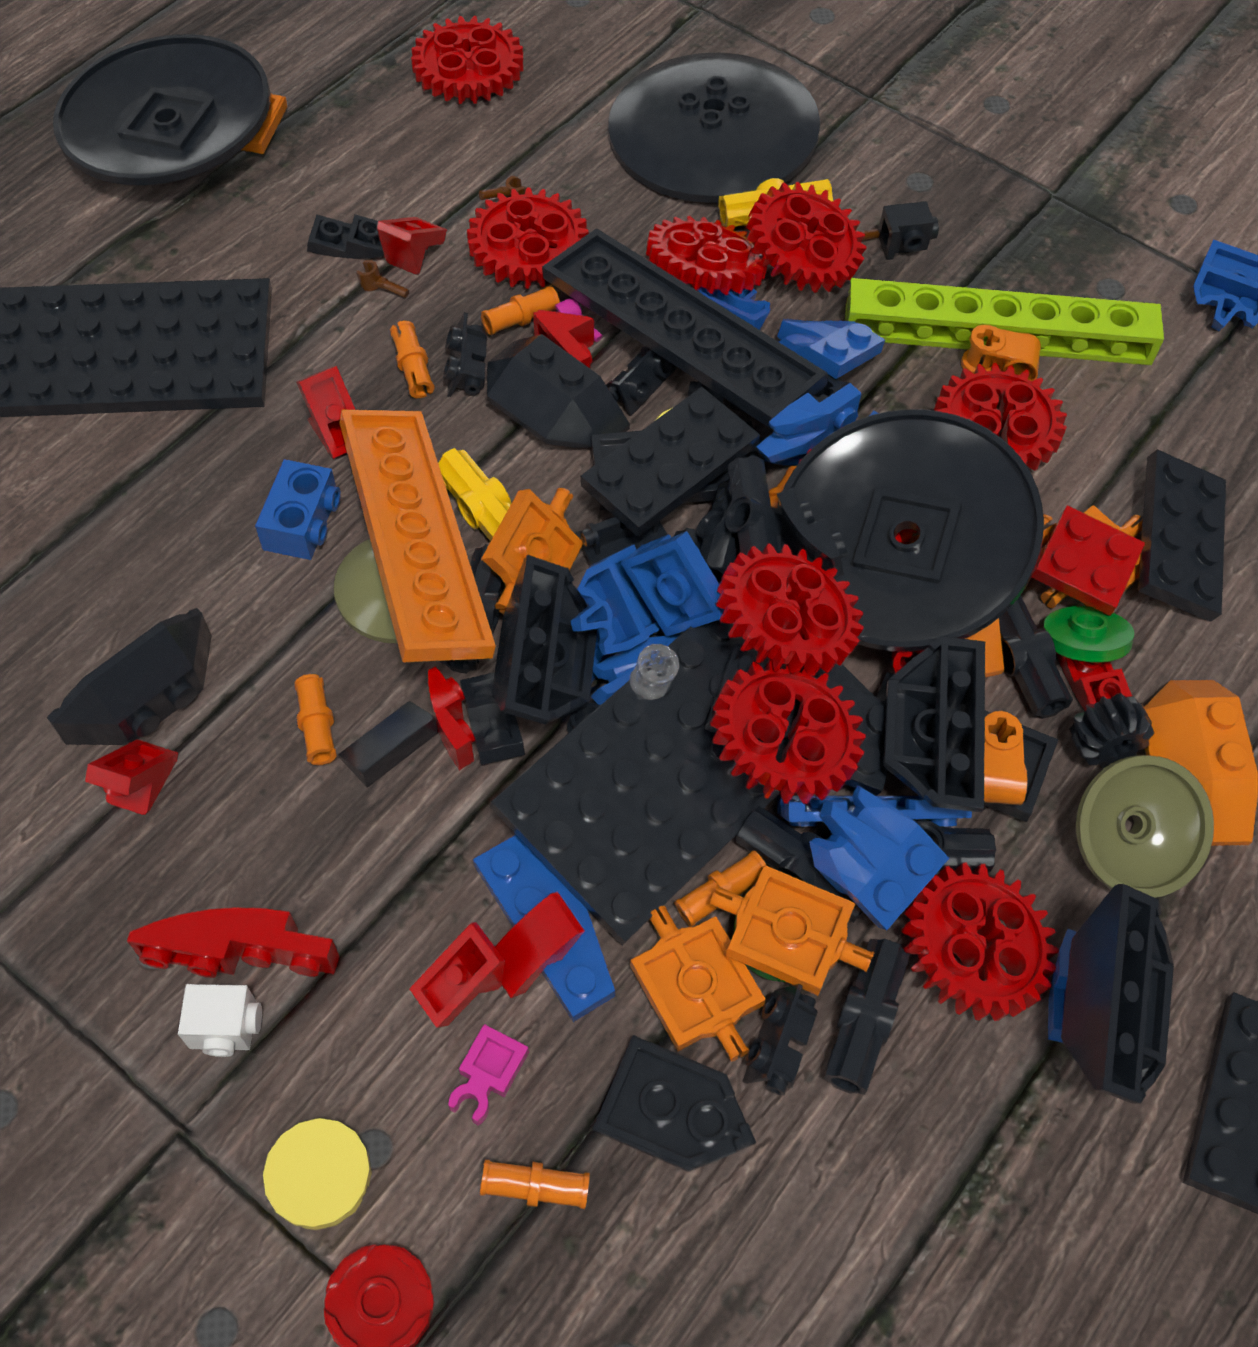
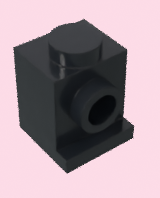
[878,201,939,260]

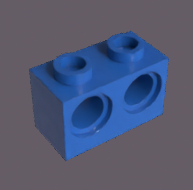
[255,459,341,560]

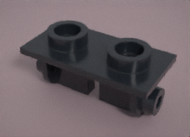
[443,312,487,397]
[606,345,677,416]
[575,517,668,565]
[742,984,818,1095]

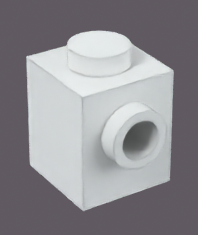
[178,984,262,1057]

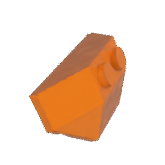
[1144,680,1258,846]

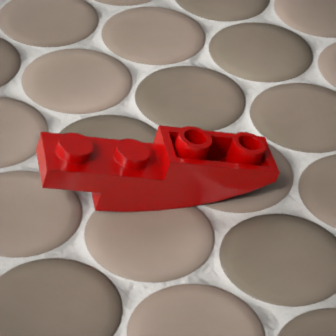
[127,907,339,978]

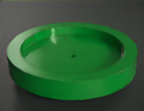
[1043,606,1135,662]

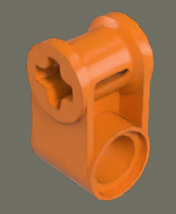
[961,325,1041,381]
[984,711,1027,805]

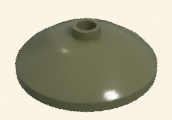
[334,539,397,643]
[1076,755,1214,898]

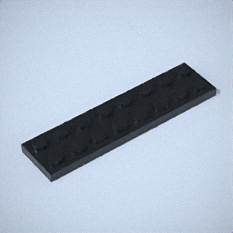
[542,228,828,430]

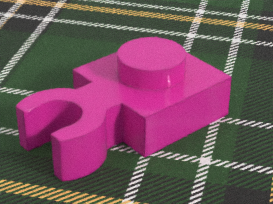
[448,1024,529,1126]

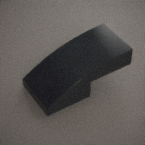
[460,672,525,765]

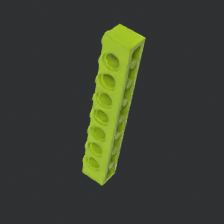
[845,278,1164,365]

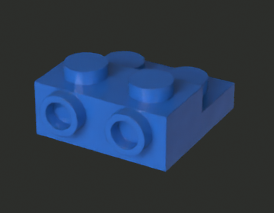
[620,531,725,637]

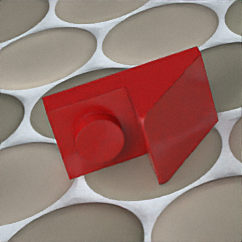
[377,217,447,275]
[533,310,594,368]
[296,366,356,459]
[85,739,178,815]
[409,922,505,1028]

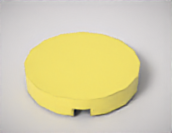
[263,1118,372,1230]

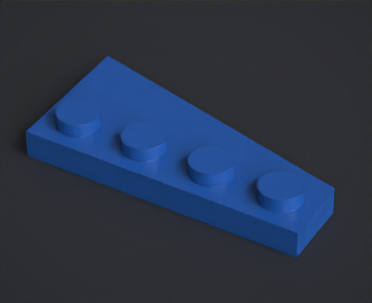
[777,795,972,827]
[473,835,615,1022]

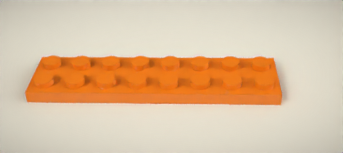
[339,410,496,662]

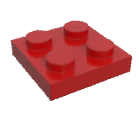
[1032,505,1145,616]

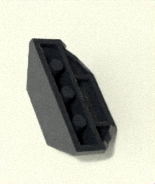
[487,334,630,449]
[491,555,597,725]
[47,608,212,745]
[883,636,985,813]
[1061,884,1174,1104]

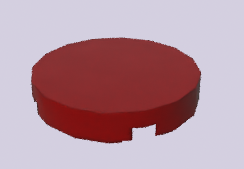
[324,1244,435,1347]

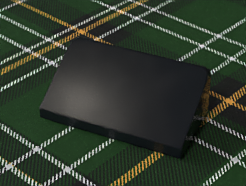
[338,701,438,788]

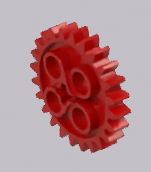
[411,16,524,104]
[746,182,867,293]
[467,187,589,289]
[645,216,768,295]
[934,363,1067,471]
[716,544,864,677]
[710,659,866,804]
[902,862,1059,1021]

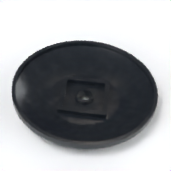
[53,34,271,185]
[608,52,820,203]
[776,409,1044,651]

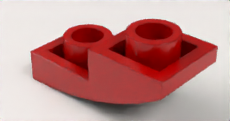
[1056,653,1132,711]
[428,666,475,771]
[495,892,584,998]

